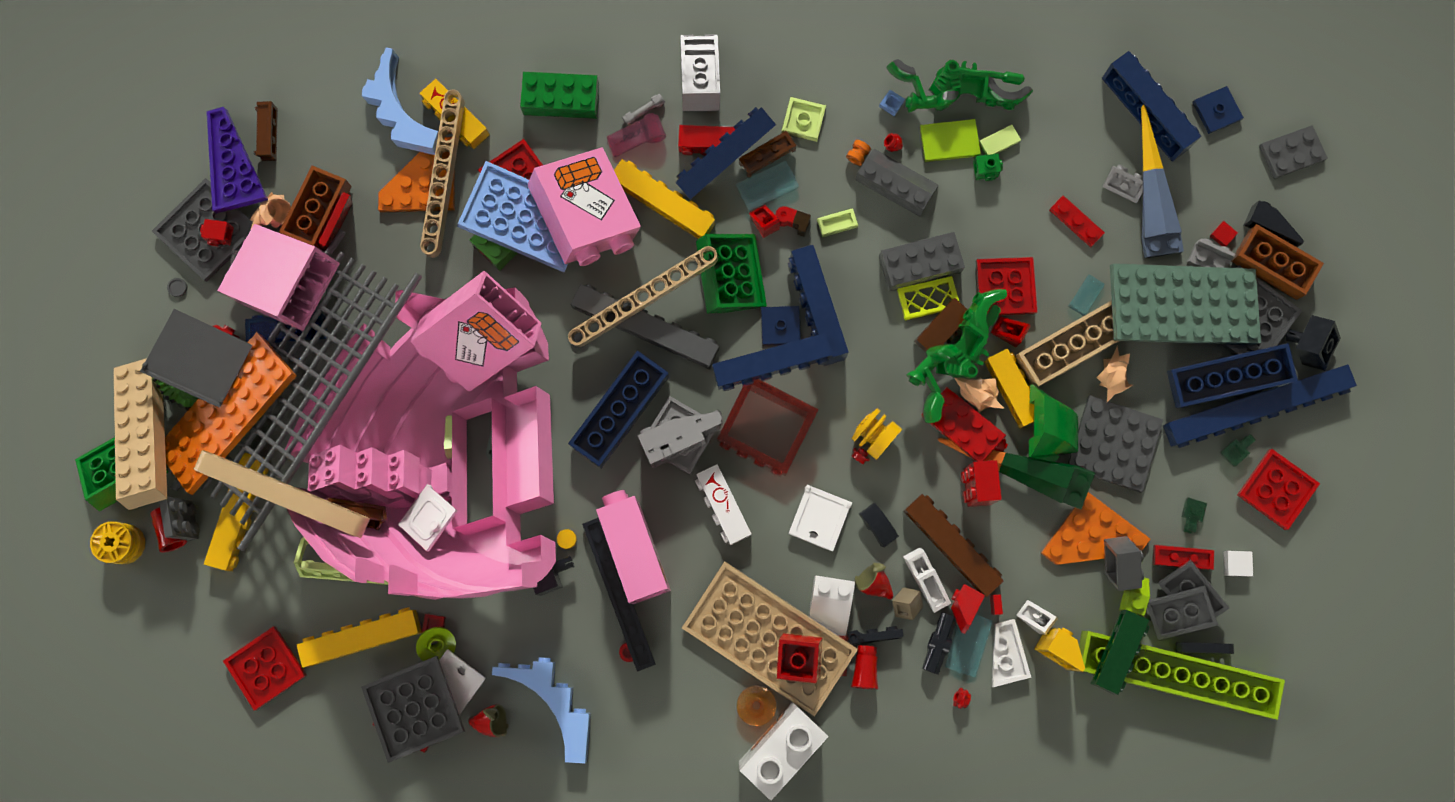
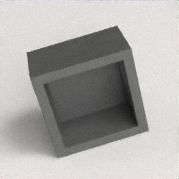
[1104,536,1144,591]

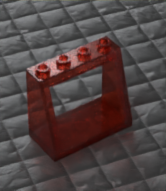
[717,379,819,477]

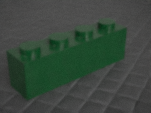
[1090,610,1149,695]

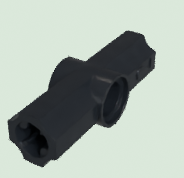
[922,613,957,675]

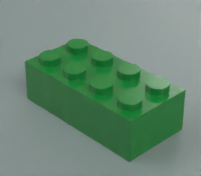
[520,72,599,119]

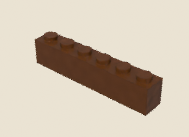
[903,494,1004,597]

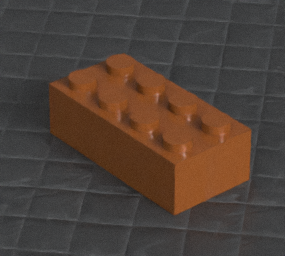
[279,165,352,250]
[1231,224,1324,300]

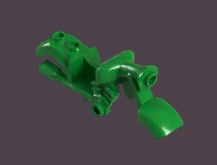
[906,289,1007,423]

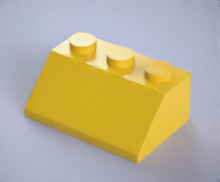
[1034,628,1085,672]

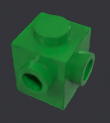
[973,154,1003,181]

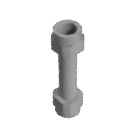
[622,94,665,127]

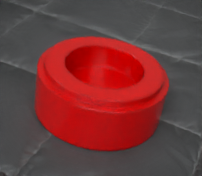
[619,643,633,662]

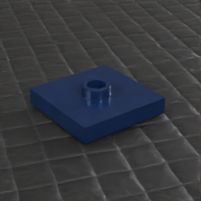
[1192,86,1244,134]
[761,306,800,345]

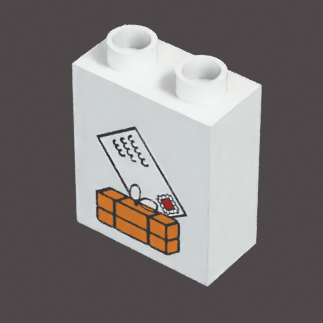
[739,702,829,800]

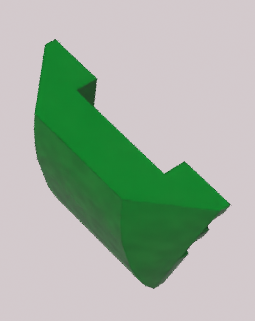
[1029,384,1078,457]

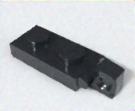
[847,626,904,645]

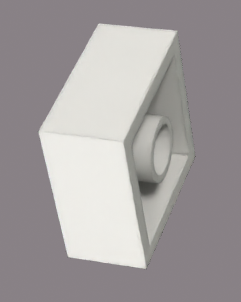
[1223,551,1253,577]

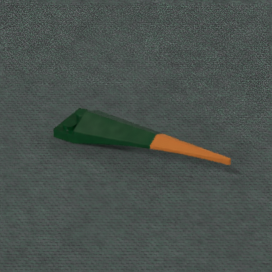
[938,438,1095,510]

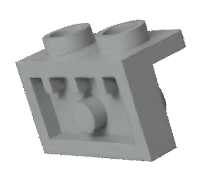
[1102,164,1143,203]
[1187,238,1236,268]

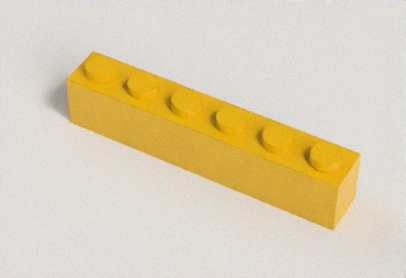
[614,159,715,239]
[203,453,269,572]
[296,607,422,668]

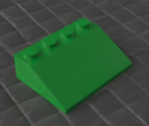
[696,234,767,314]
[75,437,169,512]

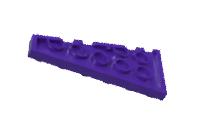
[207,107,268,214]

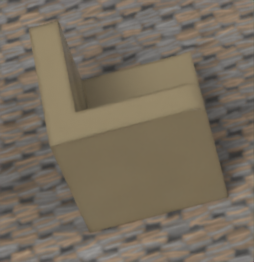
[892,588,923,620]

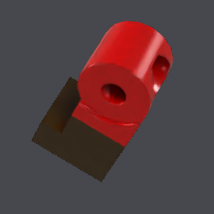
[775,206,811,237]

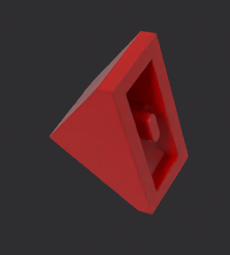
[749,205,780,238]
[991,317,1030,347]

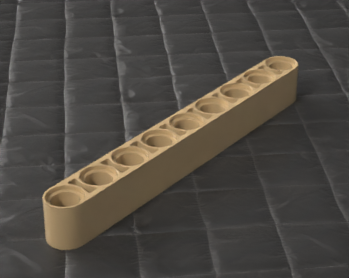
[420,90,465,258]
[568,246,718,347]
[194,450,370,538]

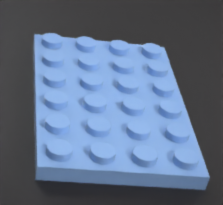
[457,161,568,272]

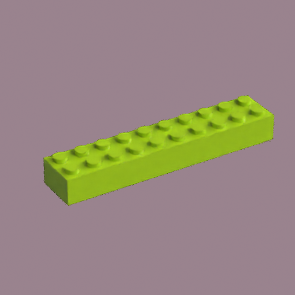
[1079,631,1285,720]

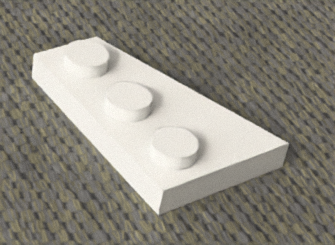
[992,619,1031,687]

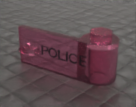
[607,113,666,157]

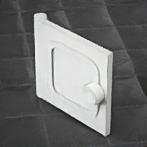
[398,484,458,552]
[788,485,852,552]
[439,649,486,716]

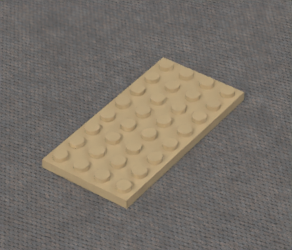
[682,562,858,717]

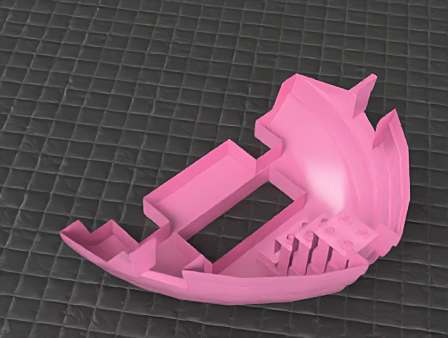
[285,287,556,600]

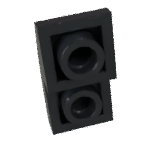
[859,503,899,547]

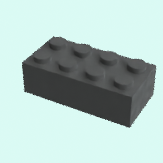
[879,232,965,292]

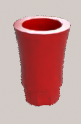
[150,507,187,553]
[851,645,878,690]

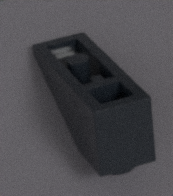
[1243,201,1304,248]

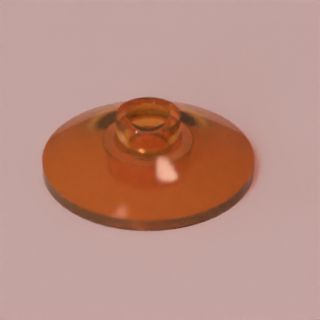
[737,685,776,726]

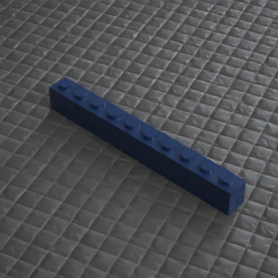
[1163,364,1357,448]

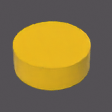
[557,529,577,549]

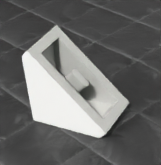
[1016,600,1058,635]

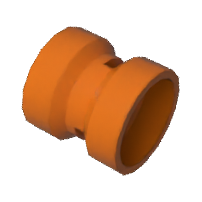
[846,140,871,166]

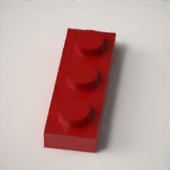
[1049,195,1105,248]
[1153,545,1214,570]

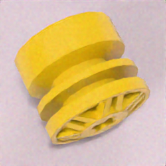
[851,408,902,460]
[90,522,145,564]

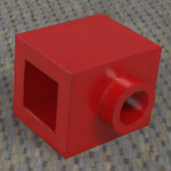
[200,219,234,246]

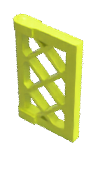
[897,276,959,321]

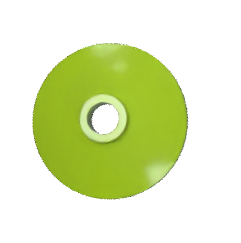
[416,627,456,661]

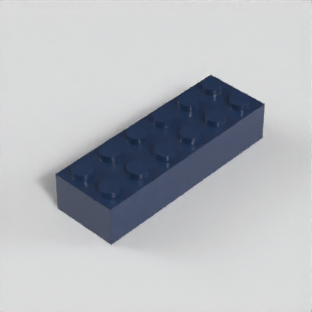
[1102,51,1201,162]
[788,245,849,366]
[1167,343,1298,408]
[568,351,669,469]

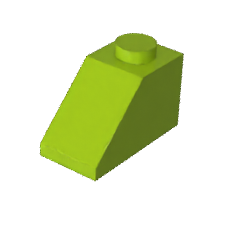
[1119,577,1150,616]

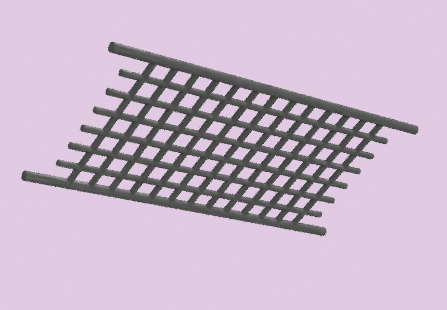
[170,229,422,552]

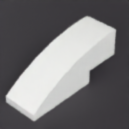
[903,548,951,613]

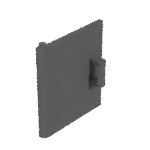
[140,309,253,408]

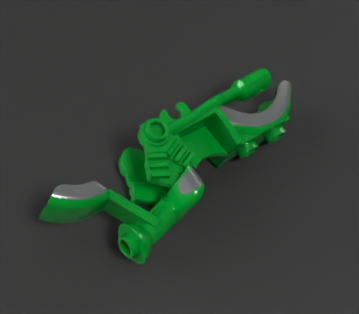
[886,59,1033,113]

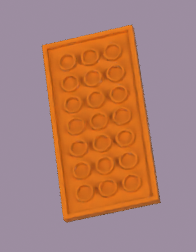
[165,332,297,495]

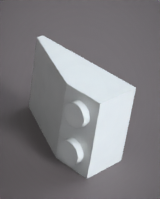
[809,576,855,640]

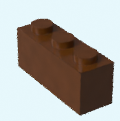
[914,298,968,352]

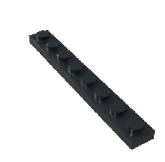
[582,518,656,672]

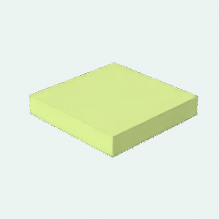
[781,97,826,142]

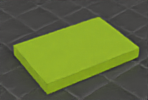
[920,119,981,162]

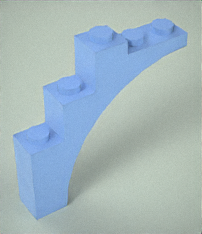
[362,48,438,155]
[492,657,591,764]

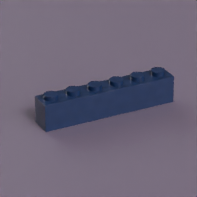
[675,107,776,199]
[712,333,833,391]

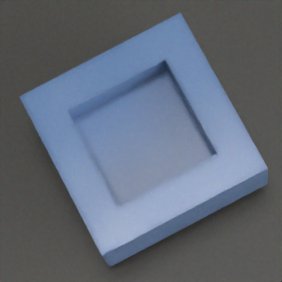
[879,90,905,116]

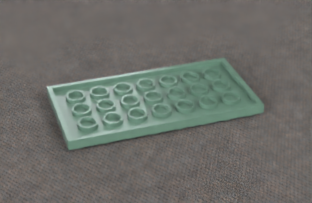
[1110,264,1261,345]

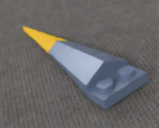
[1141,105,1184,258]

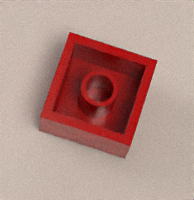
[776,633,823,683]

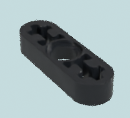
[1176,642,1234,654]

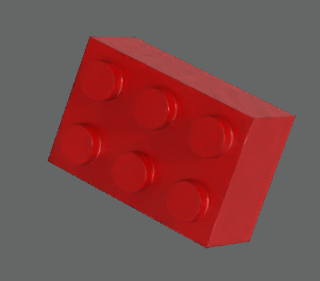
[961,460,1002,507]

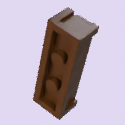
[254,101,278,161]
[739,131,796,179]
[327,497,387,530]

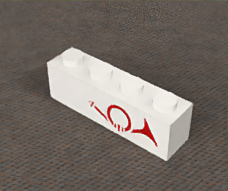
[695,464,752,546]

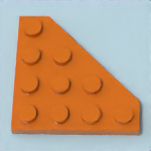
[378,137,455,213]
[1041,492,1150,565]

